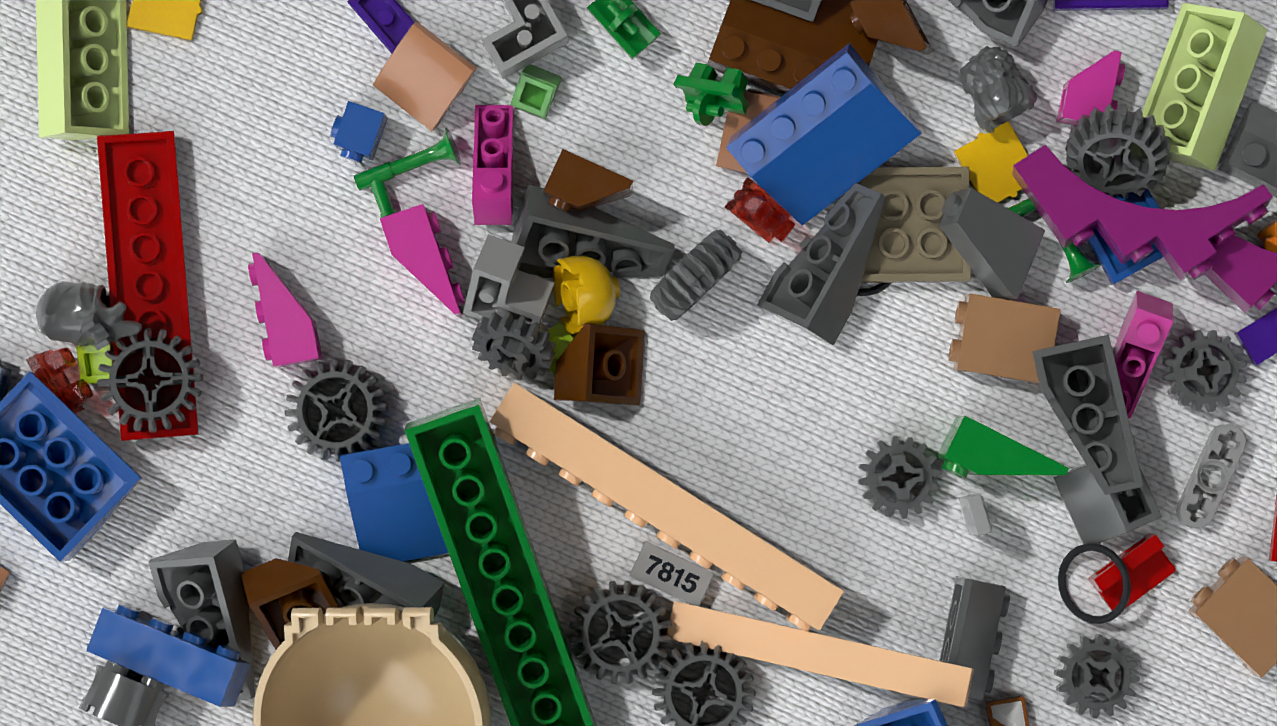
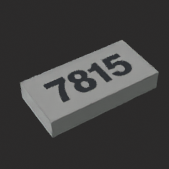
[959,494,992,536]
[629,541,714,606]

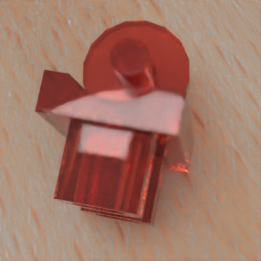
[724,177,795,243]
[26,347,93,414]

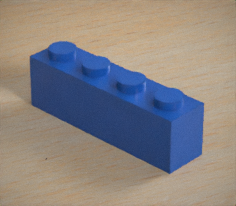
[86,604,251,707]

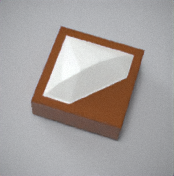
[985,695,1029,726]

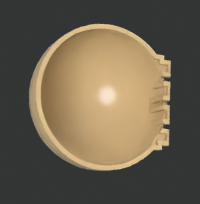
[253,603,491,726]

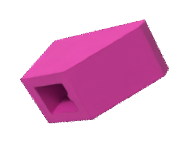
[1056,50,1125,125]

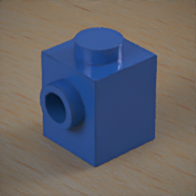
[330,101,388,164]

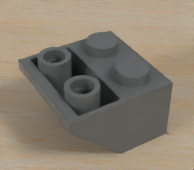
[1053,463,1162,544]

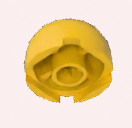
[553,256,620,334]

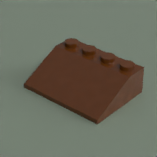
[708,0,878,94]

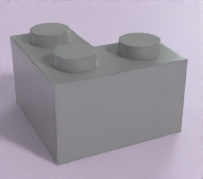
[482,0,569,79]
[463,234,555,330]

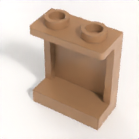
[948,294,1061,385]
[1188,557,1277,678]

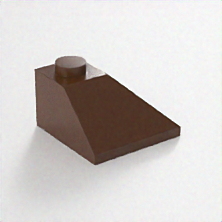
[849,0,934,55]
[543,149,633,213]
[554,324,645,406]
[241,558,340,650]

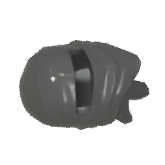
[36,281,142,350]

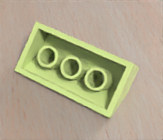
[36,0,129,140]
[1142,3,1268,171]

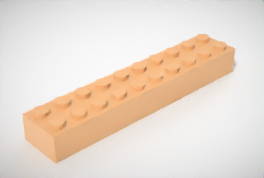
[489,382,844,632]

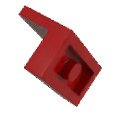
[1088,533,1176,611]

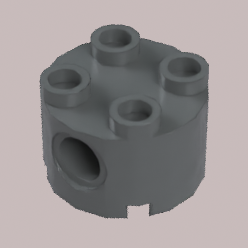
[79,660,169,726]

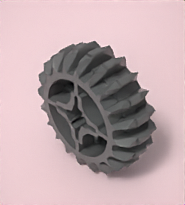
[1065,103,1171,200]
[650,229,742,321]
[97,328,203,433]
[285,358,389,462]
[569,580,672,684]
[652,641,756,726]

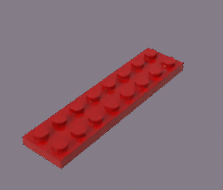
[97,131,199,441]

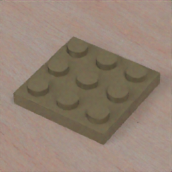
[857,167,971,283]

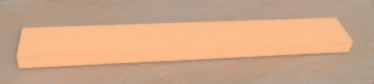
[667,601,974,707]

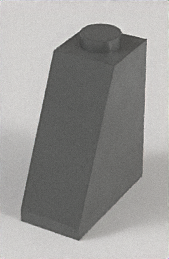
[939,188,1045,300]

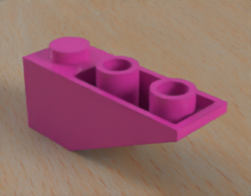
[472,105,513,225]
[380,204,465,316]
[248,252,323,368]
[1113,291,1174,419]

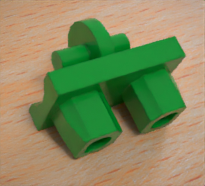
[587,0,661,60]
[673,63,750,126]

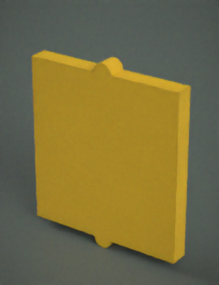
[127,0,203,41]
[953,121,1028,203]

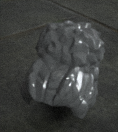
[960,46,1037,133]

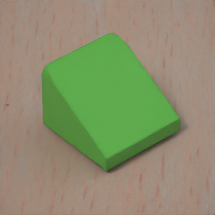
[510,64,562,119]

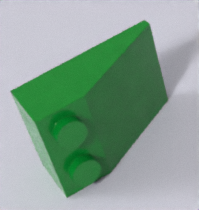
[936,415,1070,478]

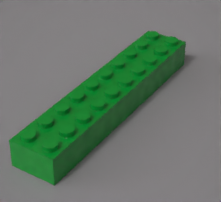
[405,398,597,726]

